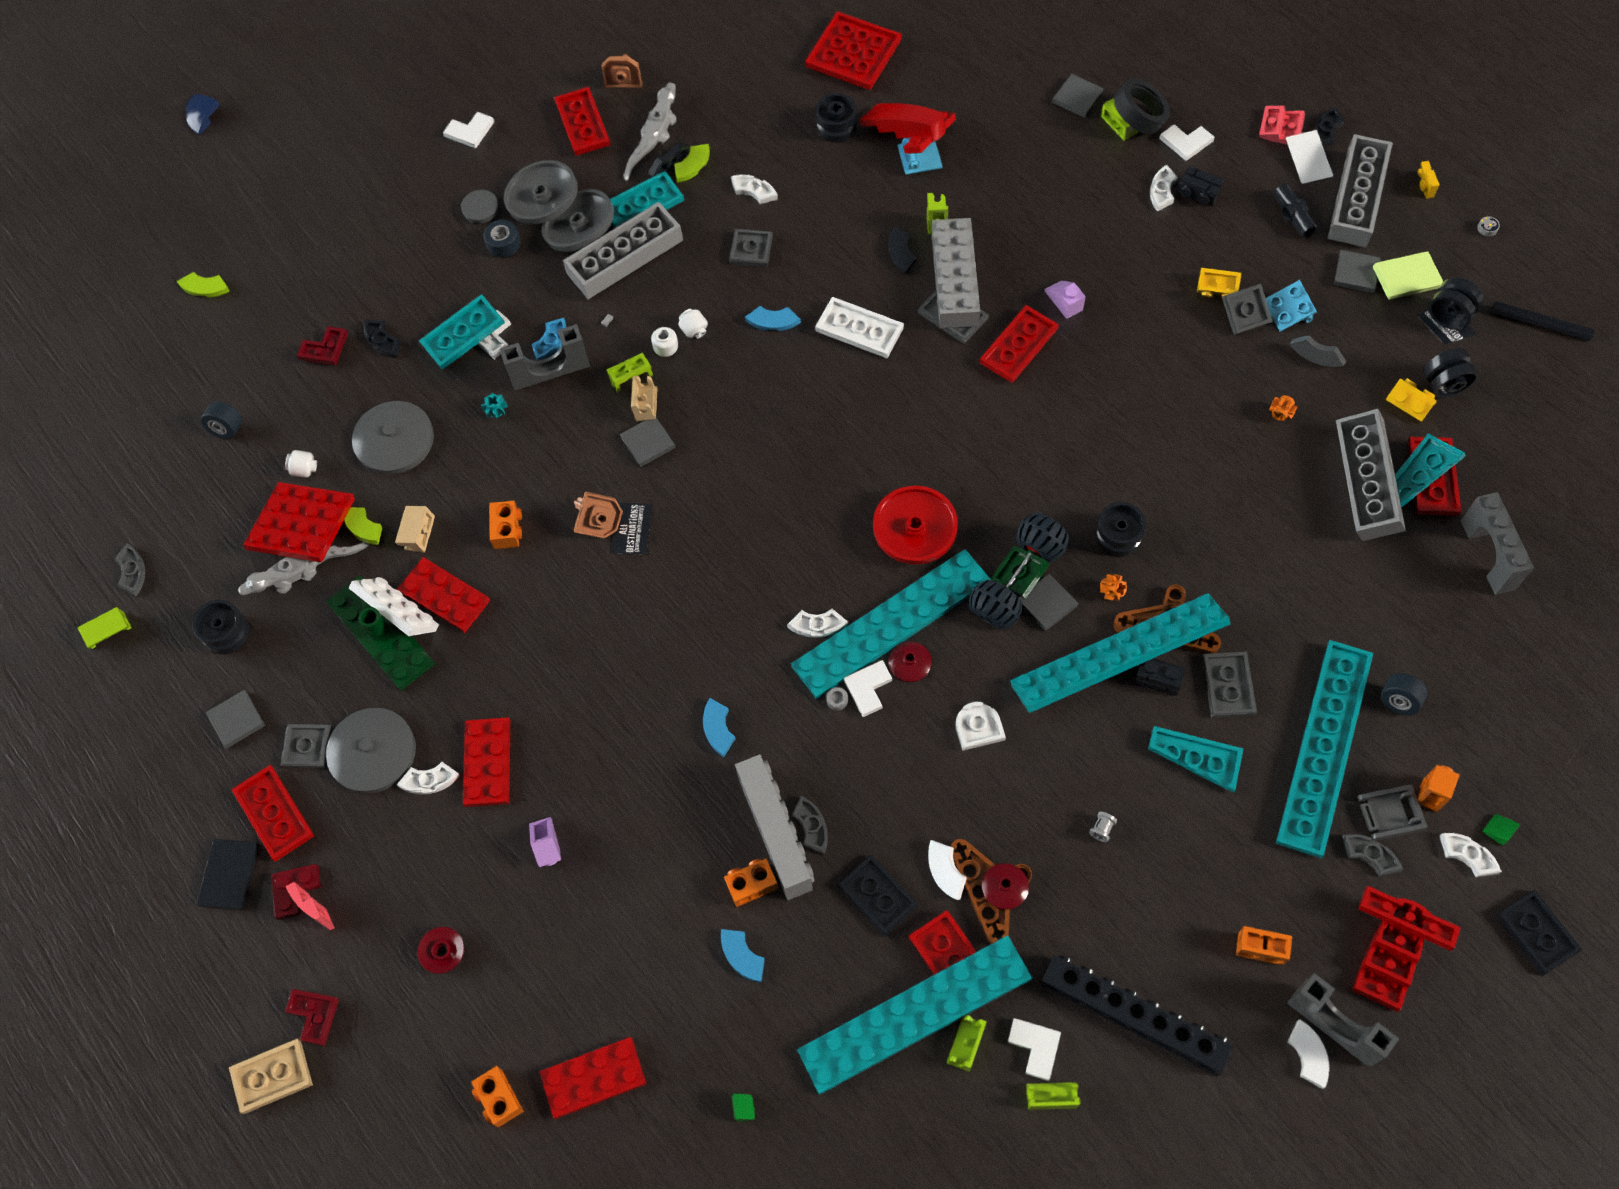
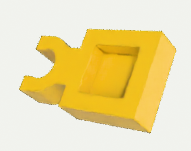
[1417,161,1439,199]

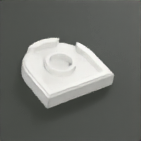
[956,702,1006,751]

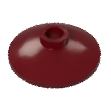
[888,641,932,682]
[982,863,1029,910]
[417,927,464,974]

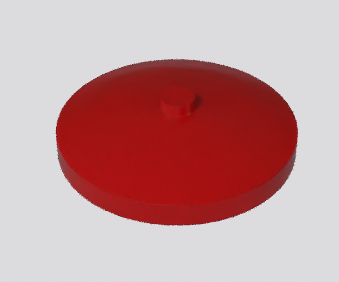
[873,486,958,565]

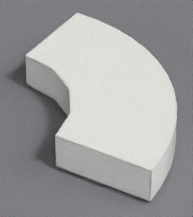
[1150,165,1178,211]
[731,175,778,204]
[787,609,848,638]
[397,762,460,794]
[1440,833,1501,877]
[928,840,967,900]
[1288,1019,1329,1089]

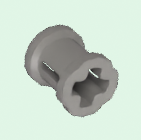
[1089,812,1117,842]

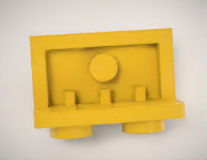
[1197,268,1241,299]
[1385,378,1437,422]

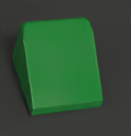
[1482,814,1520,846]
[732,1094,755,1122]

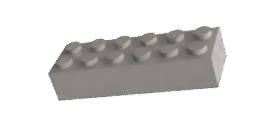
[1327,134,1393,248]
[563,202,683,299]
[932,218,980,328]
[1336,409,1406,541]
[735,755,815,901]

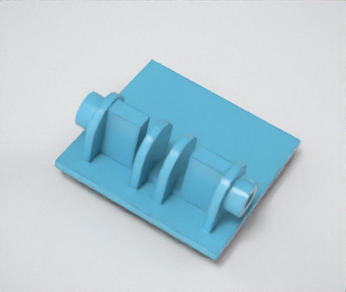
[898,137,942,175]
[1266,280,1317,332]

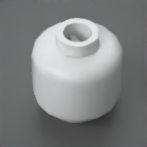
[678,309,708,339]
[651,327,678,357]
[285,450,317,478]

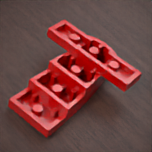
[859,103,956,154]
[1352,886,1461,1012]

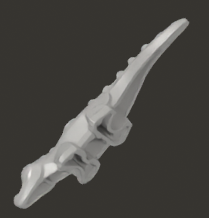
[623,82,677,181]
[238,542,369,595]

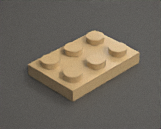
[229,1039,313,1114]

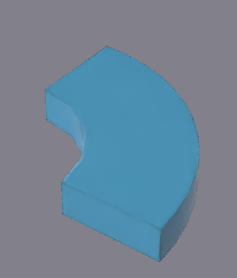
[745,306,801,331]
[532,318,566,360]
[703,698,735,757]
[721,929,765,983]

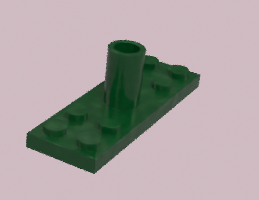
[326,576,435,691]

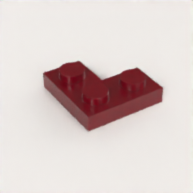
[297,326,348,366]
[271,864,321,920]
[285,989,339,1046]

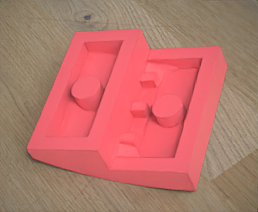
[1259,106,1305,144]
[286,882,334,930]

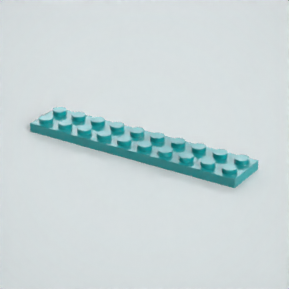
[791,549,991,700]
[1010,593,1230,713]
[1276,640,1373,859]
[797,935,1032,1095]

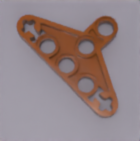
[1114,584,1221,654]
[951,839,1032,944]

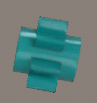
[481,393,508,419]

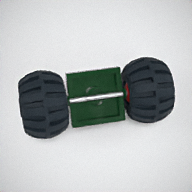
[969,513,1069,630]

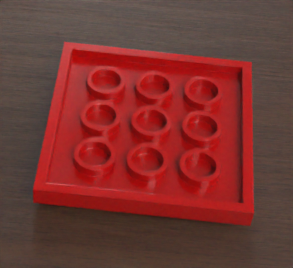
[805,11,902,90]
[243,482,355,563]

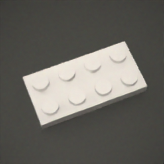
[815,297,904,358]
[349,577,439,636]

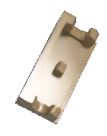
[631,376,657,421]
[395,506,435,553]

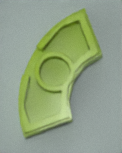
[674,144,710,183]
[177,272,230,298]
[344,507,382,545]

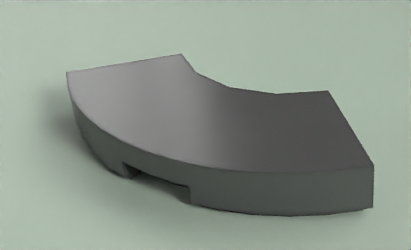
[1290,335,1346,367]
[114,543,145,596]
[791,796,828,855]
[1341,834,1404,877]

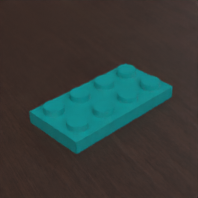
[610,171,684,229]
[419,294,505,370]

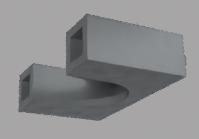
[499,324,590,391]
[1461,492,1534,595]
[1287,973,1399,1068]

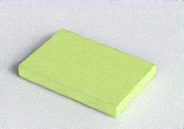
[1373,251,1443,300]

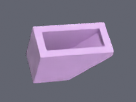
[1045,280,1085,319]
[529,817,561,867]

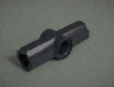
[1273,183,1317,238]

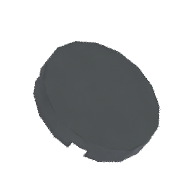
[461,190,499,224]

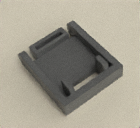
[1357,784,1428,841]

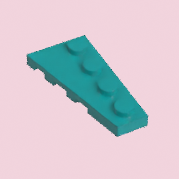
[1395,434,1466,508]
[1148,726,1243,793]

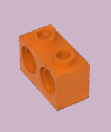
[489,501,522,549]
[1417,765,1460,813]
[724,858,779,907]
[1235,926,1292,966]
[471,1066,524,1128]

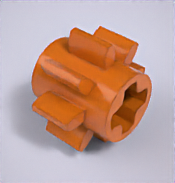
[1269,395,1297,421]
[1100,574,1127,601]

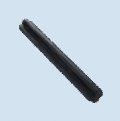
[1491,301,1595,341]

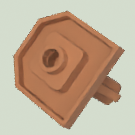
[602,54,642,88]
[574,492,623,538]

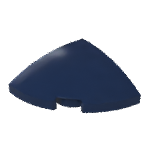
[185,94,220,135]

